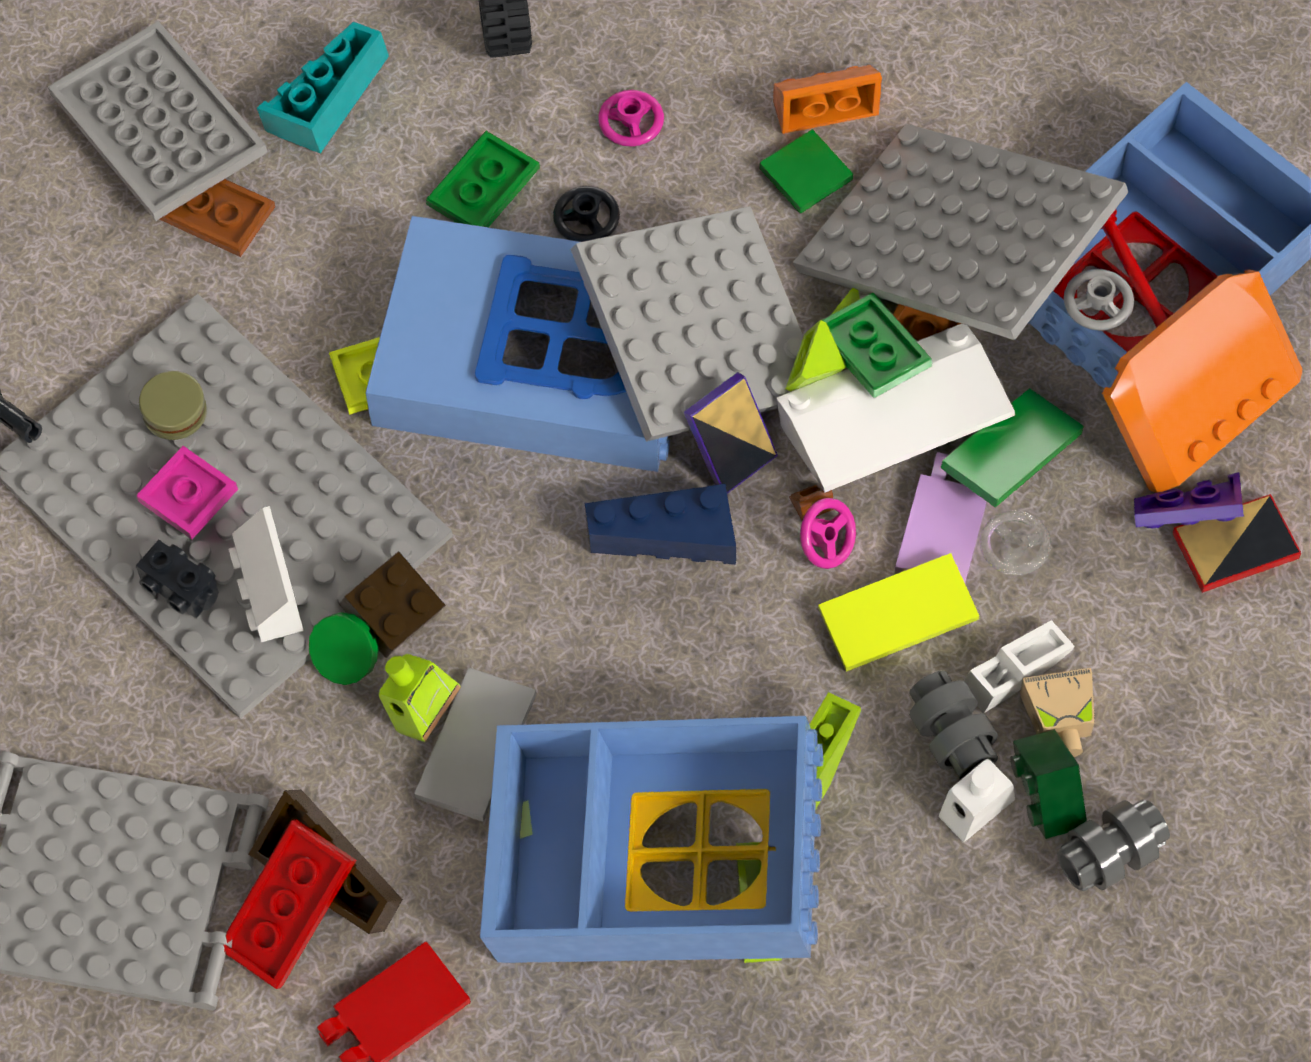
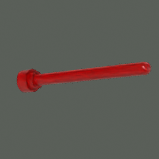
[1101,209,1168,328]

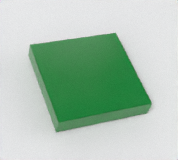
[759,129,853,214]

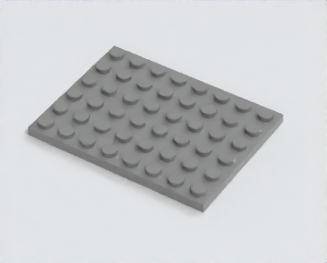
[793,124,1128,340]

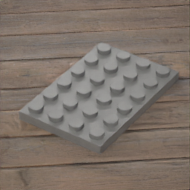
[48,21,268,221]

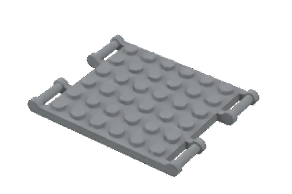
[0,751,269,1011]

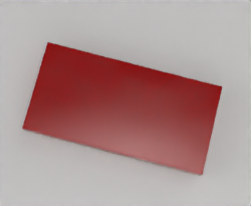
[223,820,357,989]

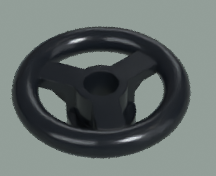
[553,186,620,242]

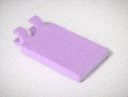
[895,452,987,583]

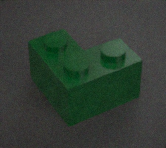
[1010,729,1087,839]

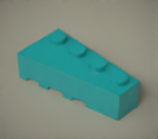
[256,21,389,154]

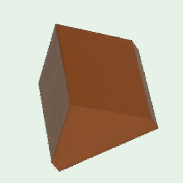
[789,483,834,521]

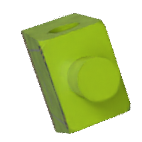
[379,654,461,742]

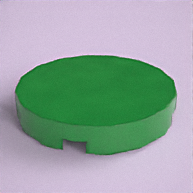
[309,612,378,685]

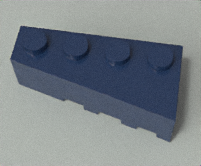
[585,484,736,565]

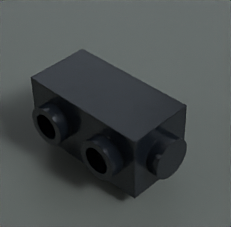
[136,539,219,619]

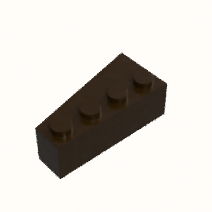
[248,789,403,934]

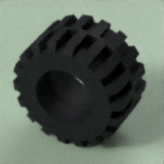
[478,0,532,58]

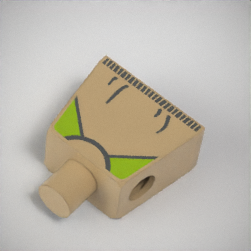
[1020,668,1094,757]

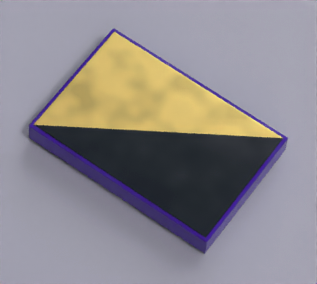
[684,372,778,494]

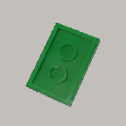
[426,131,540,228]
[822,293,932,398]

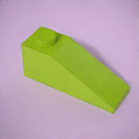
[809,692,861,810]

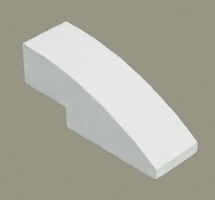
[964,620,1075,713]

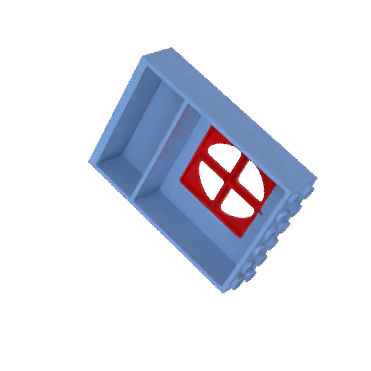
[1028,82,1311,388]

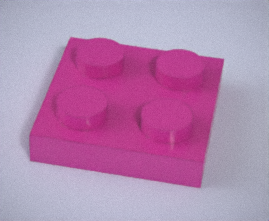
[136,446,238,540]

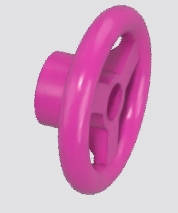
[598,90,664,147]
[800,498,856,569]

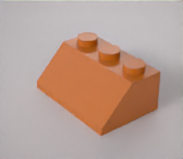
[773,65,882,134]

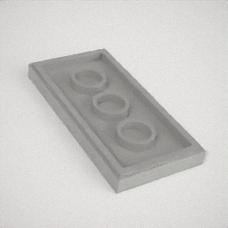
[414,667,536,822]

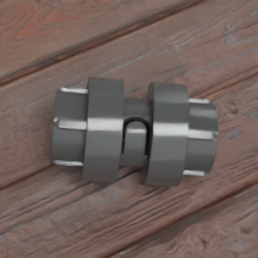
[909,671,998,779]
[1057,800,1170,891]

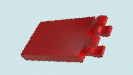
[317,941,471,1062]

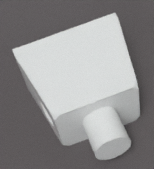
[939,759,1015,842]

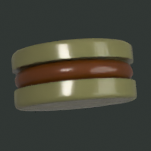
[139,371,207,440]

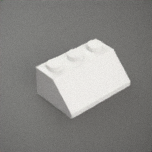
[229,506,303,642]

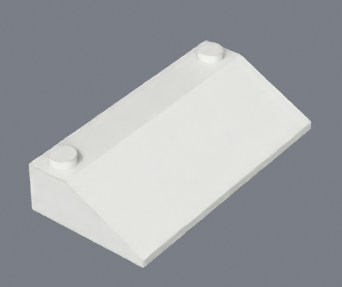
[777,324,1015,493]

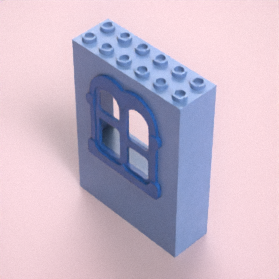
[366,216,670,472]

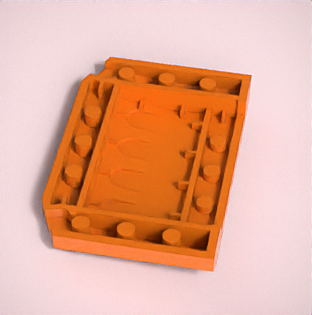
[1102,270,1303,493]

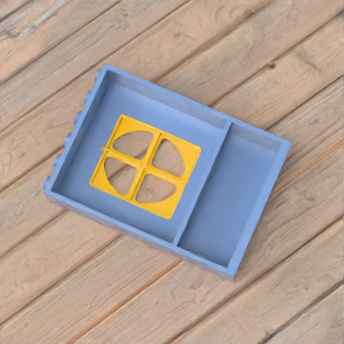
[480,716,823,963]

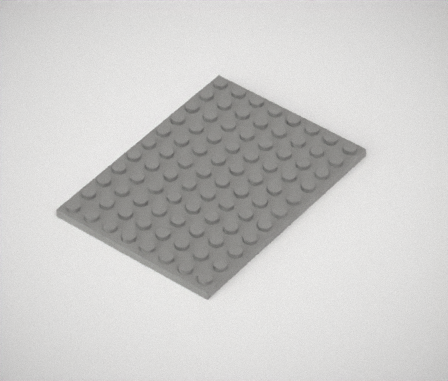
[0,294,453,719]

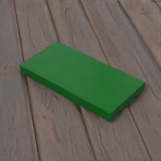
[941,388,1084,508]

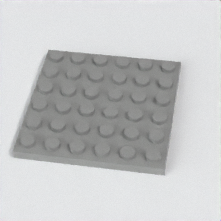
[571,206,803,442]

